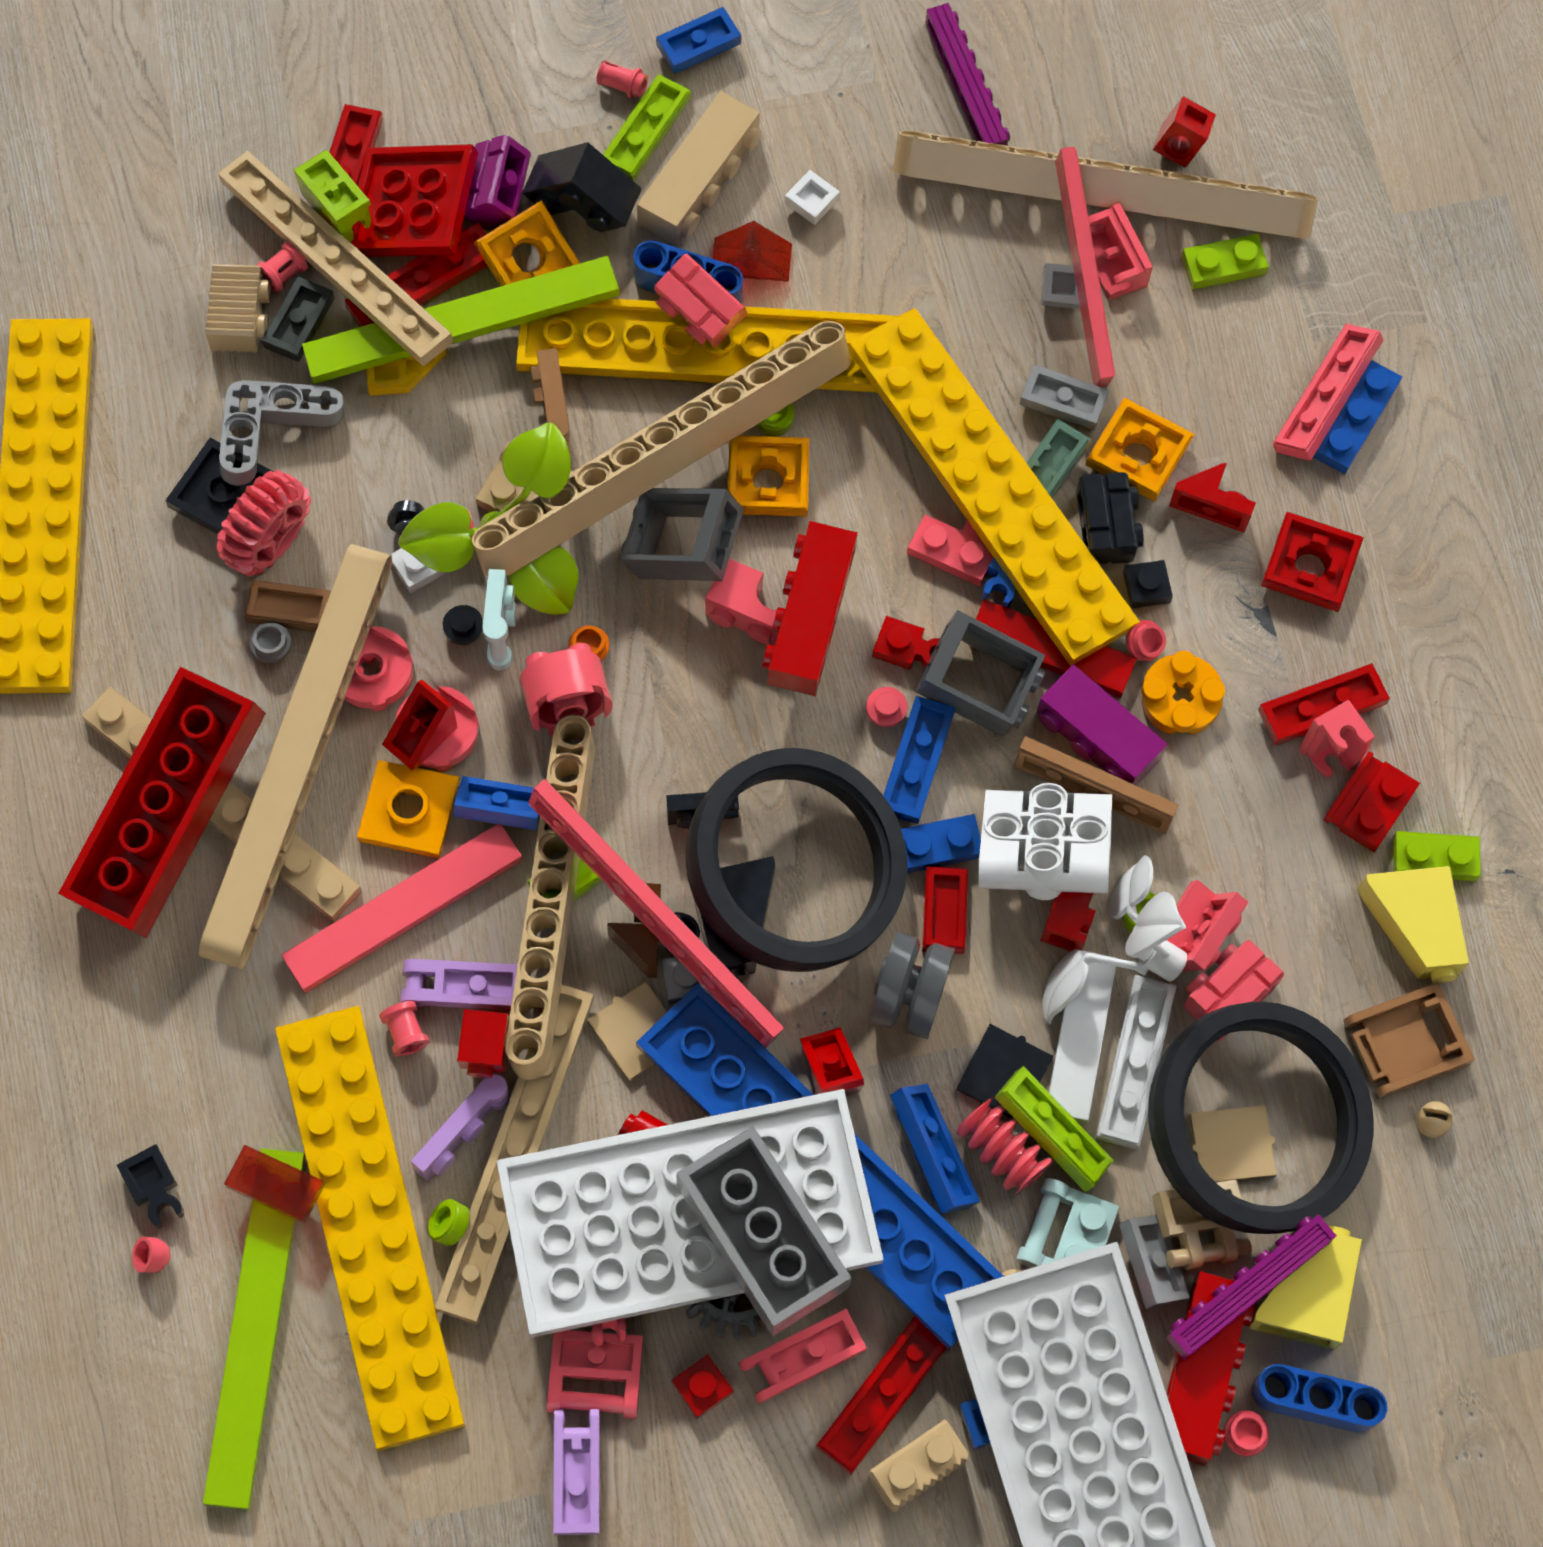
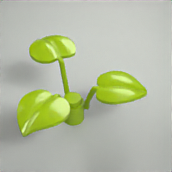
[398,422,578,615]

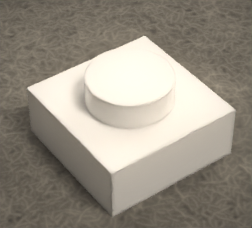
[785,170,840,225]
[391,548,446,594]

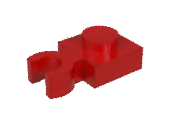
[872,616,940,670]

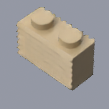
[205,264,271,353]
[868,1420,969,1512]

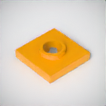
[474,201,580,286]
[1085,397,1195,502]
[728,435,810,517]
[357,760,460,859]

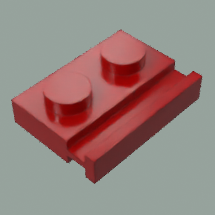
[1323,751,1420,853]

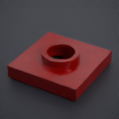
[1261,511,1364,612]

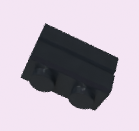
[1076,472,1144,565]

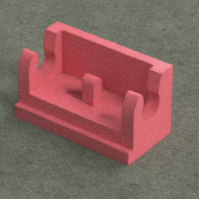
[1088,203,1153,300]
[1298,700,1375,778]

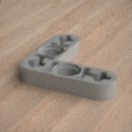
[219,380,344,485]

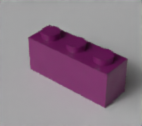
[1036,664,1168,785]

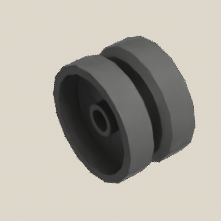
[870,931,955,1040]

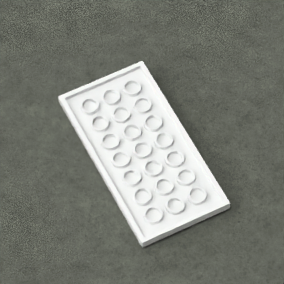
[497,1089,883,1338]
[945,1242,1215,1547]

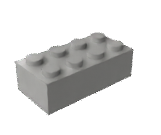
[676,1126,851,1337]

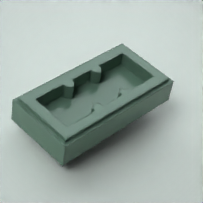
[1027,418,1092,499]

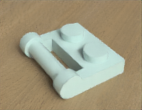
[483,569,517,671]
[1016,1178,1119,1268]

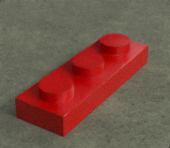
[1258,663,1390,746]

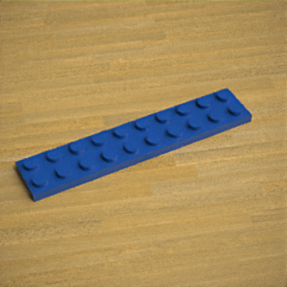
[636,983,1004,1350]

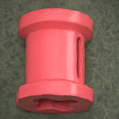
[256,241,309,293]
[379,1001,430,1057]

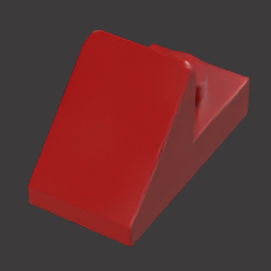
[1169,462,1256,533]
[799,1027,864,1096]

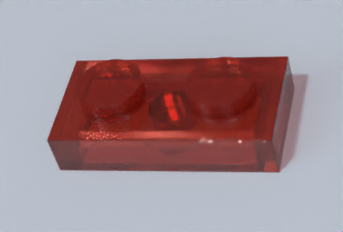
[224,1144,325,1224]

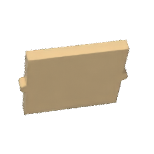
[587,982,667,1082]
[1190,1105,1277,1182]

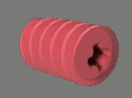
[957,1098,1053,1194]

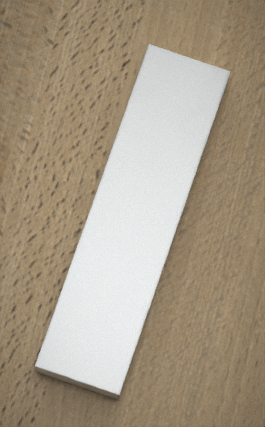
[1048,949,1116,1124]
[1096,974,1177,1150]

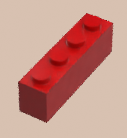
[762,521,858,697]
[1166,1271,1256,1466]

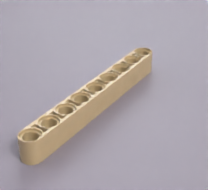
[505,715,596,1080]

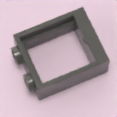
[620,488,744,581]
[915,610,1045,737]

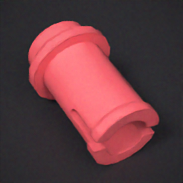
[596,60,648,99]

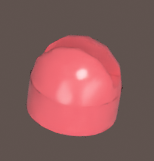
[132,1236,171,1273]

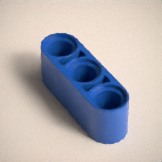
[633,241,743,304]
[1251,1364,1387,1433]

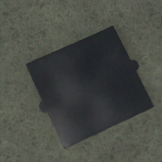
[956,1024,1053,1118]

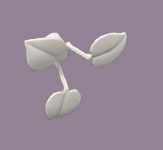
[1042,855,1187,1024]

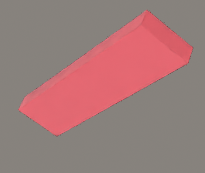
[1273,324,1383,461]

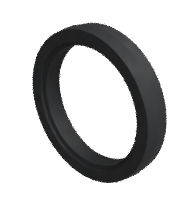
[686,748,907,972]
[1148,1002,1374,1234]

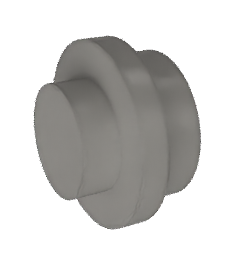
[250,623,292,663]

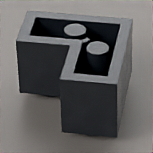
[522,142,642,233]

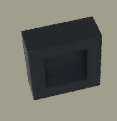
[1123,560,1173,609]

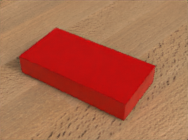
[922,867,968,954]

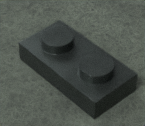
[262,276,335,362]

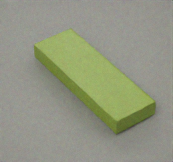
[603,74,691,181]
[994,1066,1114,1192]

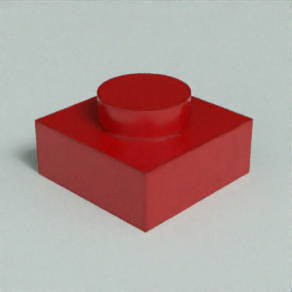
[671,1354,734,1419]

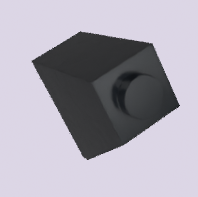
[692,856,775,982]

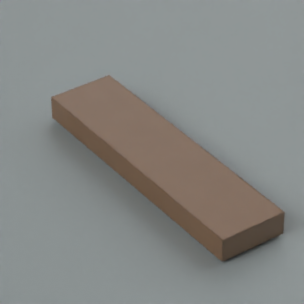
[1014,736,1179,834]

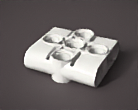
[978,783,1112,900]

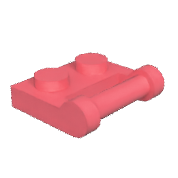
[547,1330,643,1419]

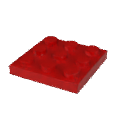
[350,144,478,257]

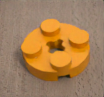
[1141,650,1226,735]

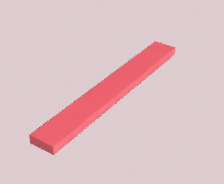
[529,779,784,1048]

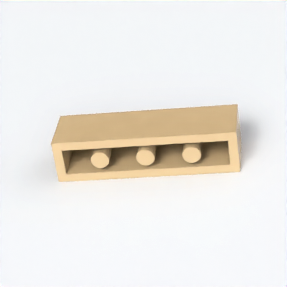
[637,90,762,246]

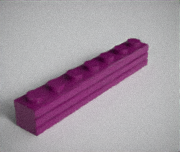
[925,3,1010,146]
[1167,1214,1337,1361]

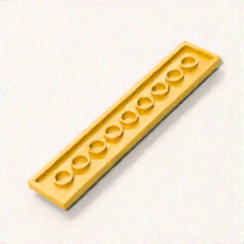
[516,298,898,393]
[848,308,1140,666]
[0,318,94,694]
[275,1005,466,1451]

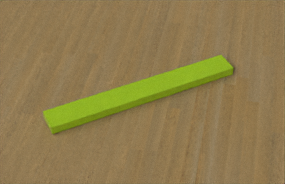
[302,256,620,384]
[203,1148,306,1510]

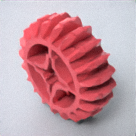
[216,470,311,577]

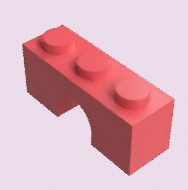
[705,558,837,644]

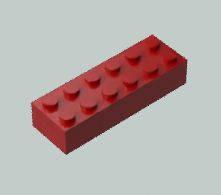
[58,666,266,939]

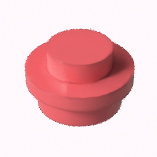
[1126,620,1166,661]
[866,687,908,727]
[1224,1410,1269,1457]

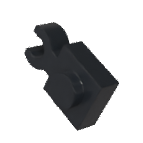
[666,792,739,829]
[117,1144,184,1229]

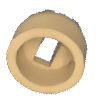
[1416,1101,1453,1138]

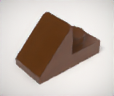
[607,883,661,978]

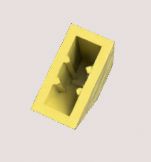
[1358,866,1469,983]
[1248,1226,1362,1350]

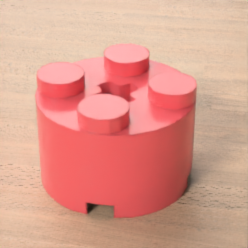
[520,643,613,735]

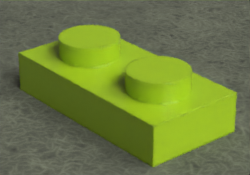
[1181,234,1269,290]
[1393,831,1481,881]

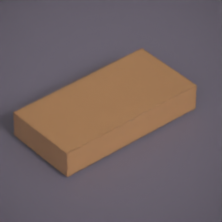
[244,579,331,632]

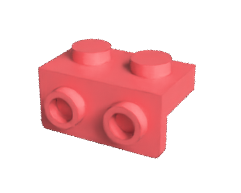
[1167,880,1248,972]

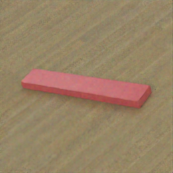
[1055,147,1115,387]
[281,824,523,993]

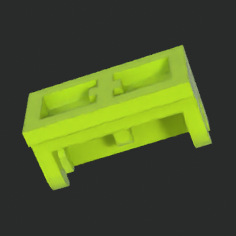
[294,149,371,242]

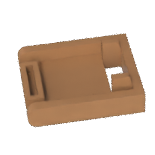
[531,348,572,468]
[1343,982,1475,1099]

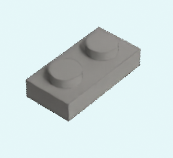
[1019,364,1109,431]
[1119,1215,1190,1309]

